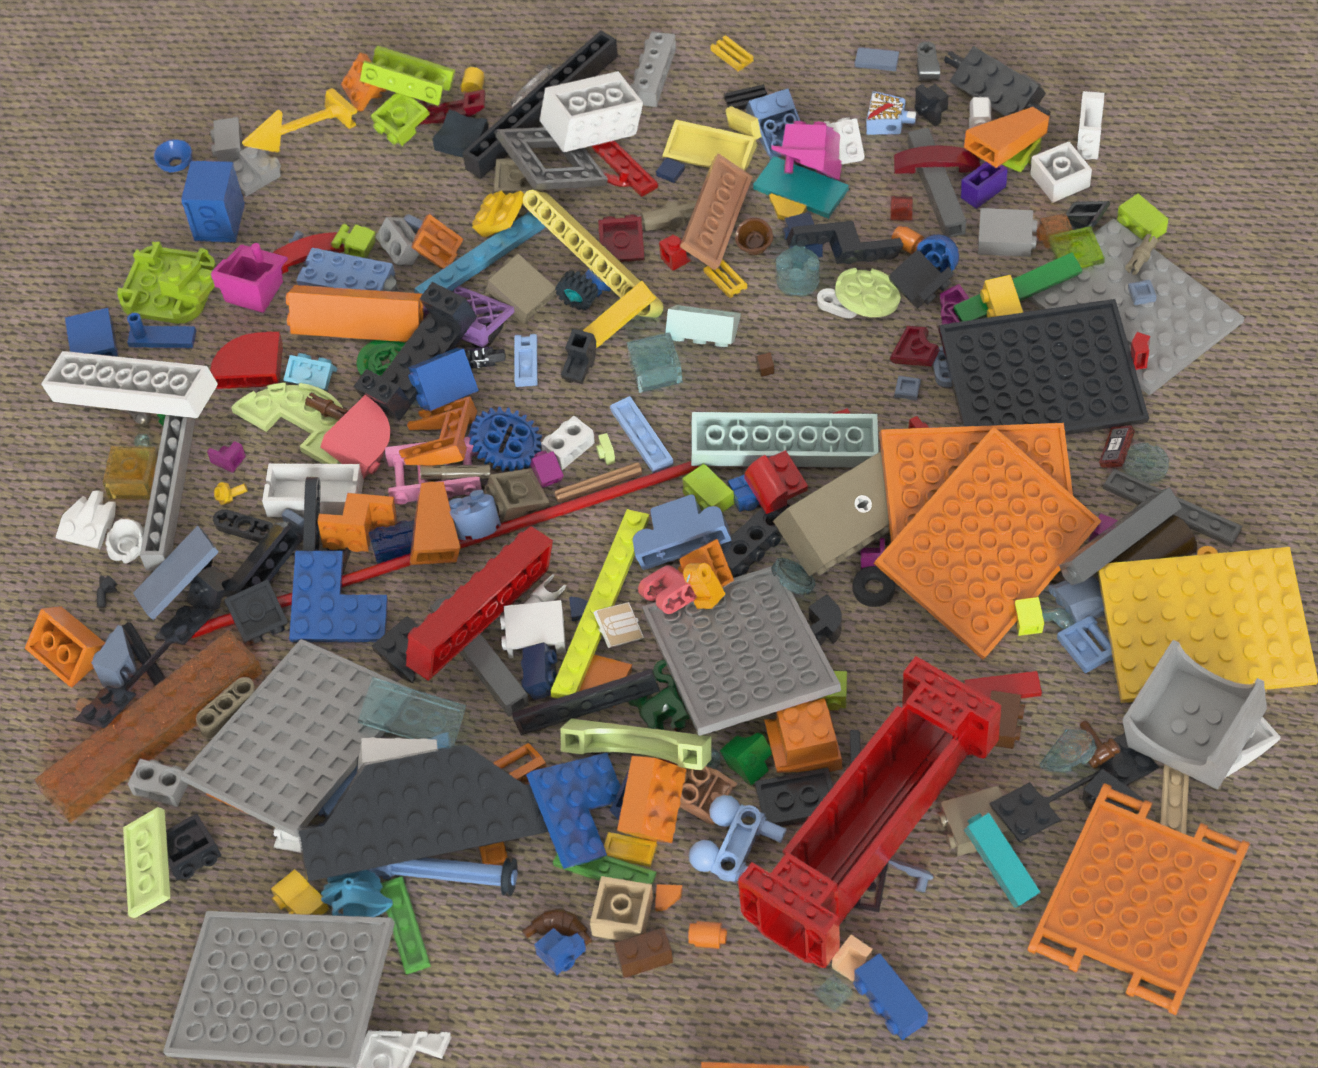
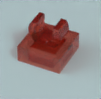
[890,196,913,220]

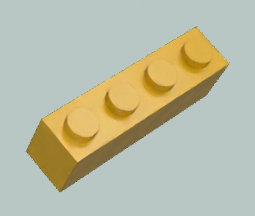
[980,275,1023,318]

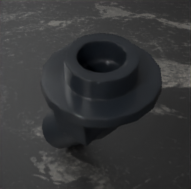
[97,575,118,608]

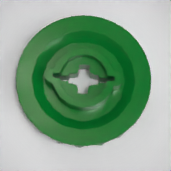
[356,340,406,376]

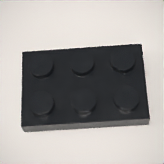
[755,767,833,827]

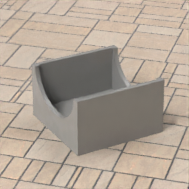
[1122,640,1267,790]

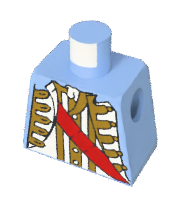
[867,92,917,135]

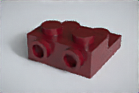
[598,214,645,262]

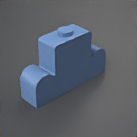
[633,495,732,570]

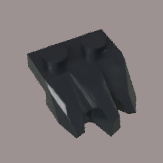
[372,616,419,683]

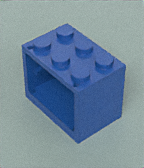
[181,161,245,242]

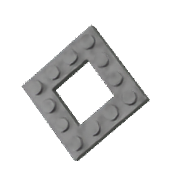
[496,127,608,190]

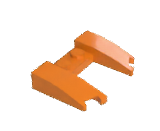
[399,396,477,466]

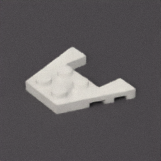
[357,1031,451,1068]

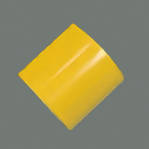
[461,67,485,92]

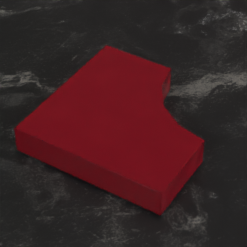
[890,326,940,367]

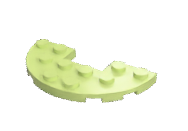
[231,383,343,464]

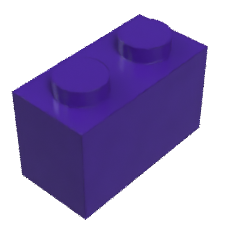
[961,162,1007,209]

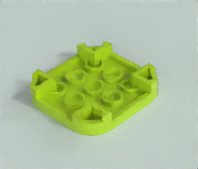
[117,242,216,324]

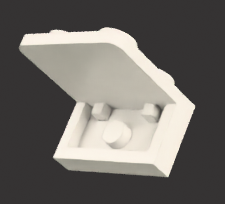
[825,118,864,164]

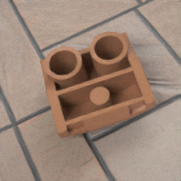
[680,766,737,825]

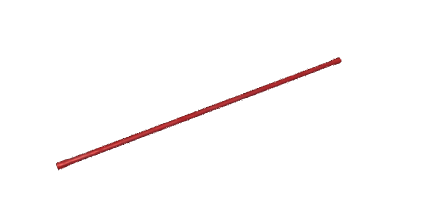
[192,408,850,639]

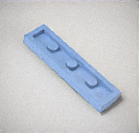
[610,396,673,473]

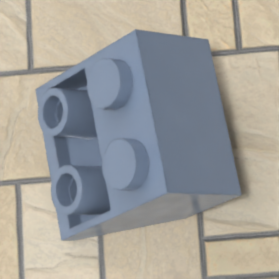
[91,625,138,691]

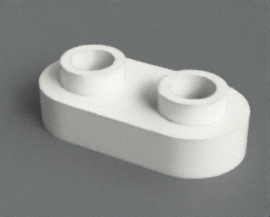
[817,288,857,318]

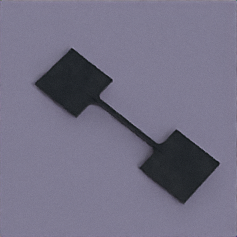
[75,605,215,729]
[989,733,1159,842]

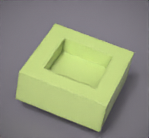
[596,433,615,465]

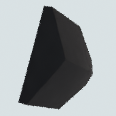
[1060,201,1110,237]

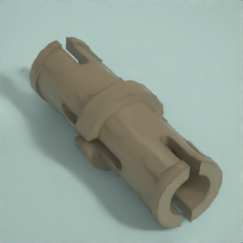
[1125,234,1158,275]

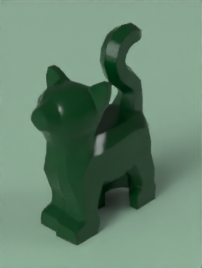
[628,660,691,732]

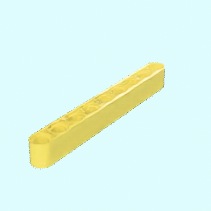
[523,190,663,318]

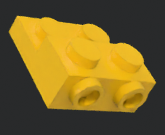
[472,190,525,238]

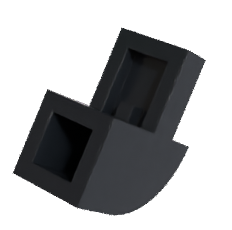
[561,329,597,384]
[808,594,842,646]

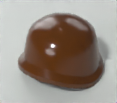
[735,217,773,255]

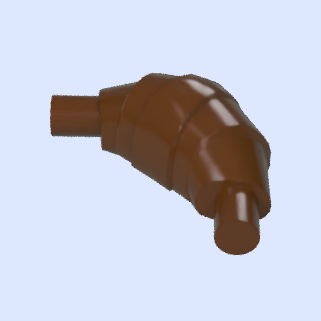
[522,908,592,946]

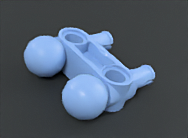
[688,795,786,883]

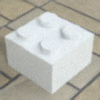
[1030,142,1092,203]

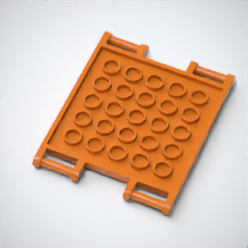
[1028,783,1250,1016]

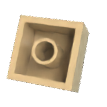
[590,876,654,941]

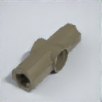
[641,201,697,231]

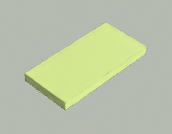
[123,807,171,918]

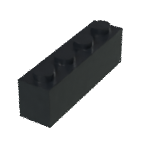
[223,522,303,598]

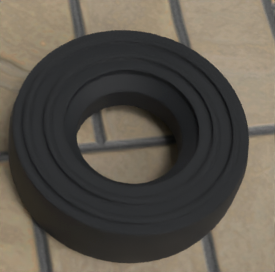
[853,566,896,607]

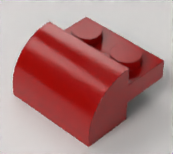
[744,450,808,514]

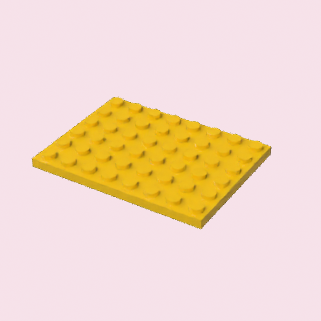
[1097,547,1318,703]

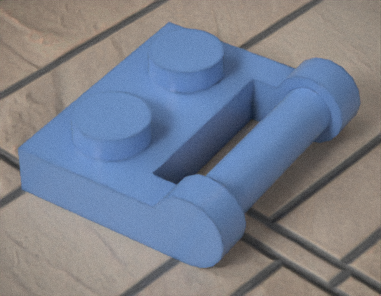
[1057,616,1113,673]

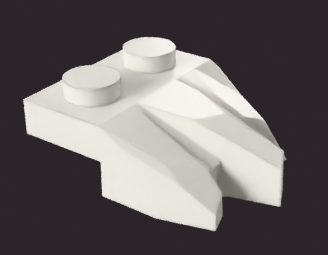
[56,491,116,549]

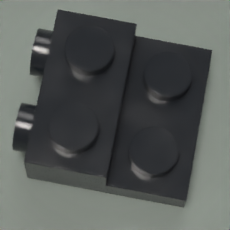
[224,580,288,646]
[166,813,222,881]

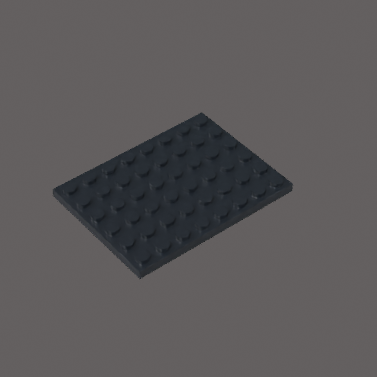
[938,299,1149,435]

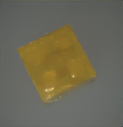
[102,446,158,500]

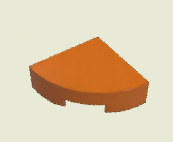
[655,884,683,911]

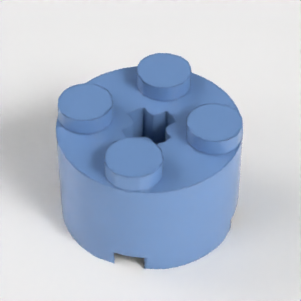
[449,490,501,540]

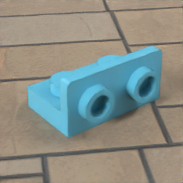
[283,353,337,391]

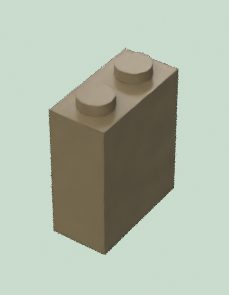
[486,254,556,324]
[937,786,1015,856]

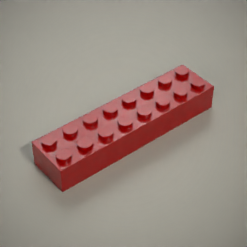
[406,526,553,681]

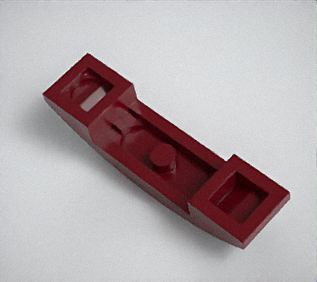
[418,90,486,124]
[894,145,980,174]

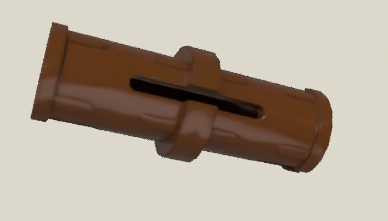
[305,393,348,421]

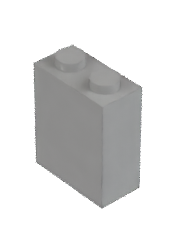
[978,208,1037,257]

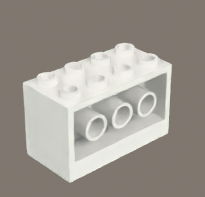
[540,72,643,152]

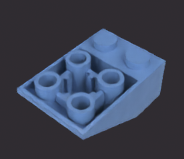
[746,89,800,160]

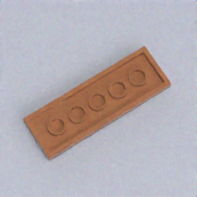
[680,153,752,270]

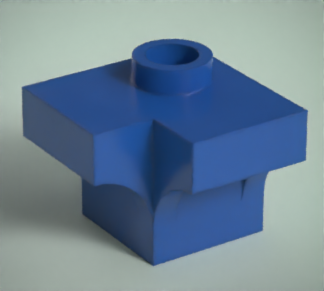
[534,928,586,975]

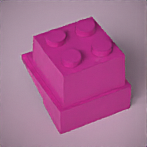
[772,121,842,181]
[211,243,288,313]

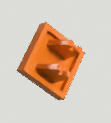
[341,53,386,111]

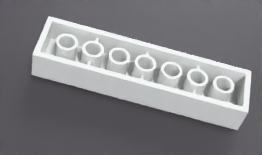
[41,351,218,418]

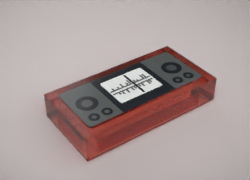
[1099,426,1135,468]

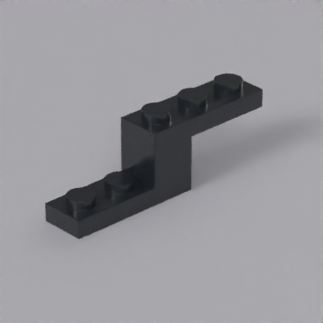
[786,221,903,264]

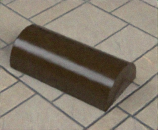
[1096,514,1197,575]

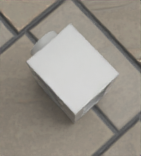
[541,416,595,470]

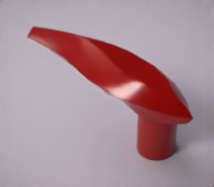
[604,169,630,187]

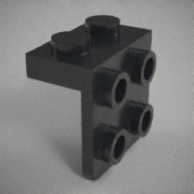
[889,251,955,309]

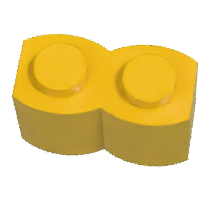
[271,869,329,915]

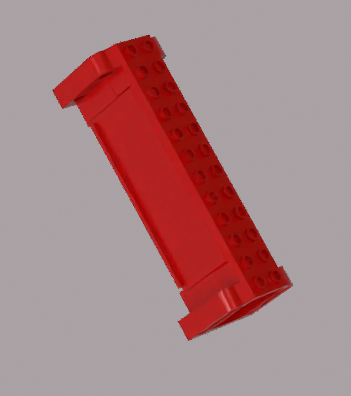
[738,656,1001,968]

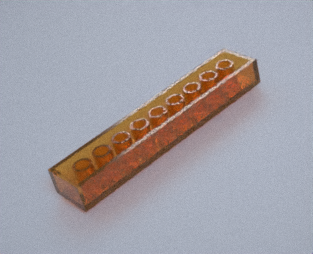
[34,630,263,823]

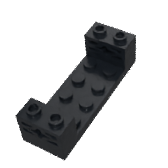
[353,282,478,421]

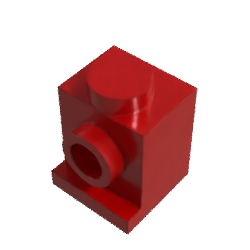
[659,234,691,271]

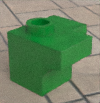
[719,732,772,786]

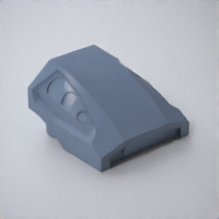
[1048,576,1105,624]

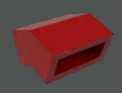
[1130,332,1150,370]

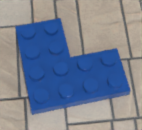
[289,551,388,642]
[526,753,621,869]

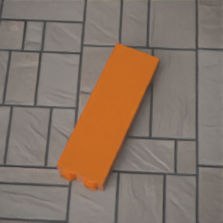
[286,285,424,342]

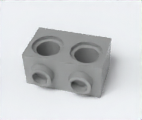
[376,217,419,266]
[128,759,188,807]

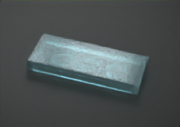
[358,677,467,748]

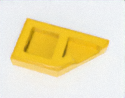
[769,193,807,221]

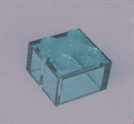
[627,332,683,393]

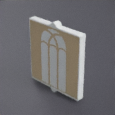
[593,602,644,648]

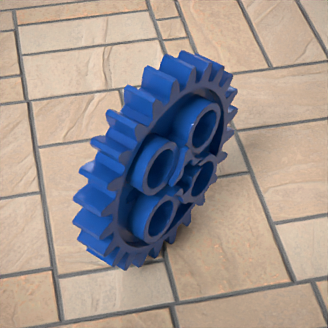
[468,407,542,472]

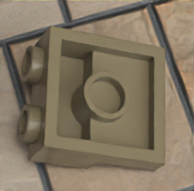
[494,158,543,200]
[485,468,549,521]

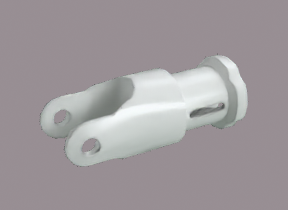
[524,574,566,604]

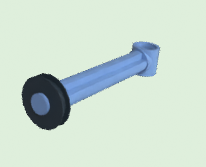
[367,858,518,896]

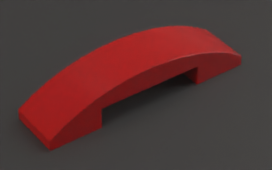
[272,232,345,274]

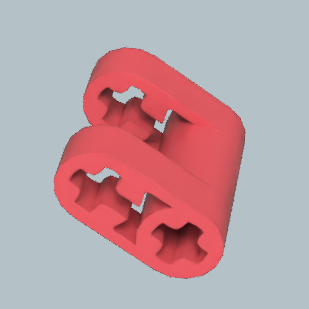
[638,565,697,614]

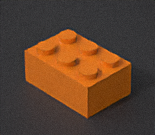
[617,756,686,843]

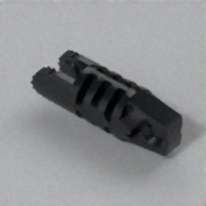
[464,346,506,369]

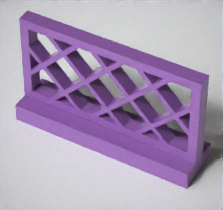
[424,286,514,348]

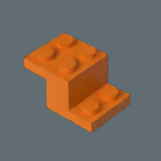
[318,493,398,552]

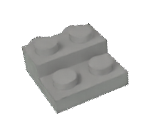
[233,147,281,197]

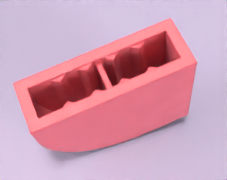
[320,395,390,479]

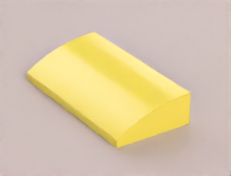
[663,120,757,172]

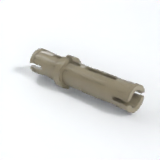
[420,464,490,481]

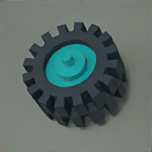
[555,270,598,311]

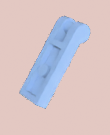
[514,334,538,387]

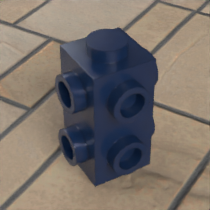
[521,642,558,700]

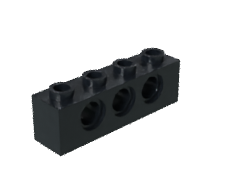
[720,504,790,578]

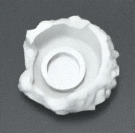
[105,519,145,564]

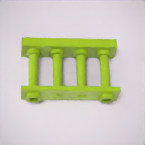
[360,46,455,105]

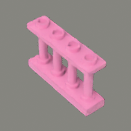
[385,437,482,505]

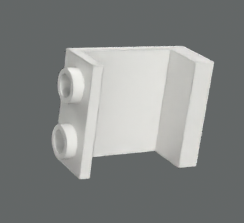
[1077,91,1104,160]
[500,600,566,658]

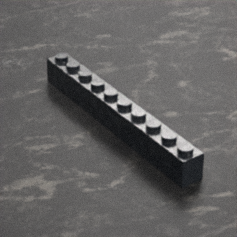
[462,30,618,179]

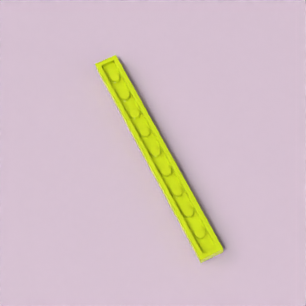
[551,509,649,698]

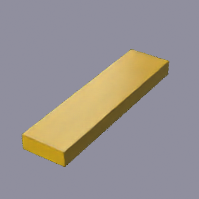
[583,281,656,348]

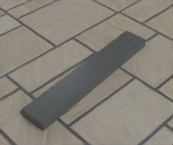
[1103,469,1243,547]

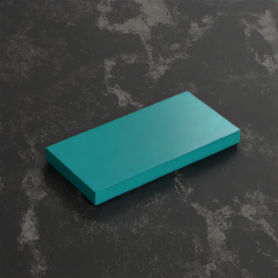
[753,156,849,219]

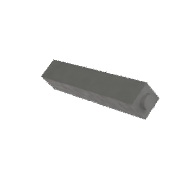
[908,128,966,237]
[1059,487,1182,585]
[430,594,529,717]

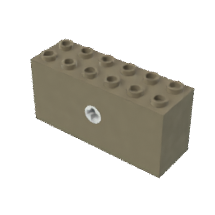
[773,452,890,577]

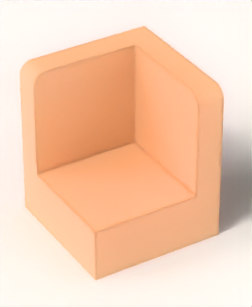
[832,935,872,981]

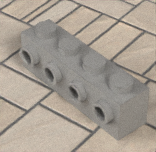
[630,31,676,107]

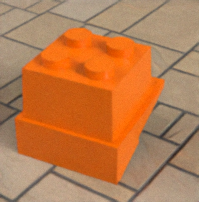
[764,698,842,773]

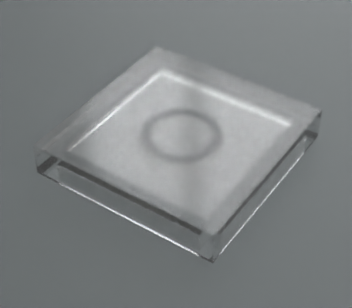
[510,65,555,107]

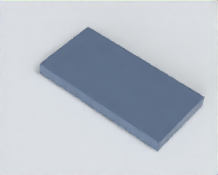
[133,526,219,620]

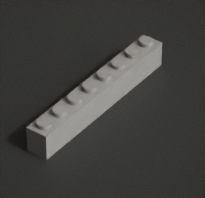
[140,415,195,570]

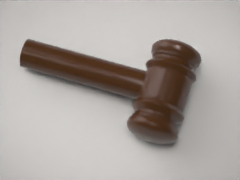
[1080,721,1120,769]

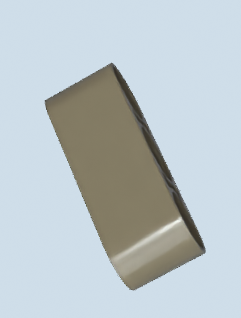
[196,677,256,739]

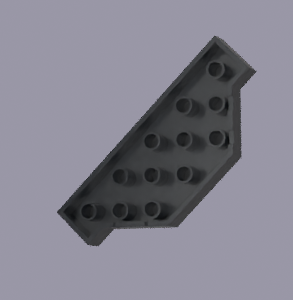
[297,744,549,881]

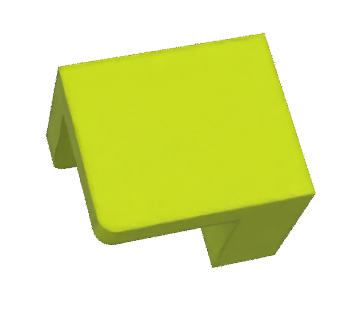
[1015,597,1044,636]

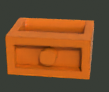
[493,743,547,783]

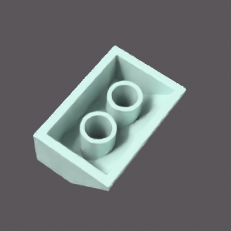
[665,305,741,347]

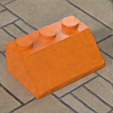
[25,606,105,687]

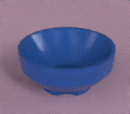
[154,139,193,172]

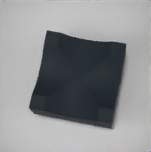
[432,110,489,158]

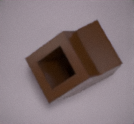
[755,352,775,377]

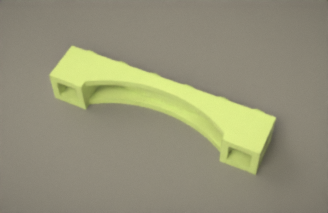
[561,719,711,770]

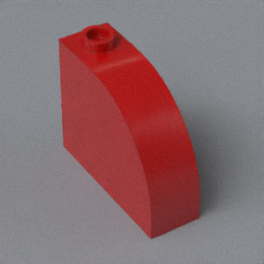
[210,331,283,389]

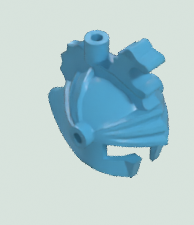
[321,870,393,917]

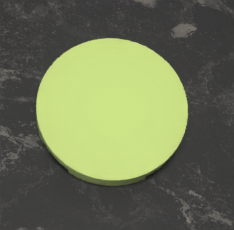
[835,268,901,317]

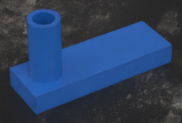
[127,313,196,348]

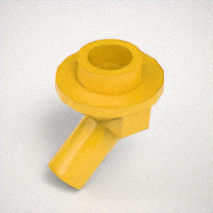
[214,482,248,505]

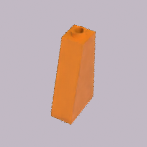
[964,107,1049,168]
[410,482,460,565]

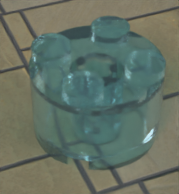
[776,245,820,297]

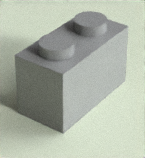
[210,117,243,162]

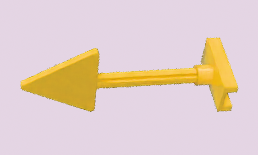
[242,88,357,153]

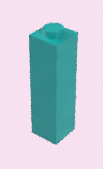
[964,813,1040,908]

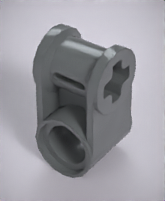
[917,41,940,81]

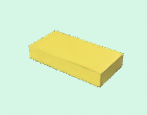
[726,106,762,140]

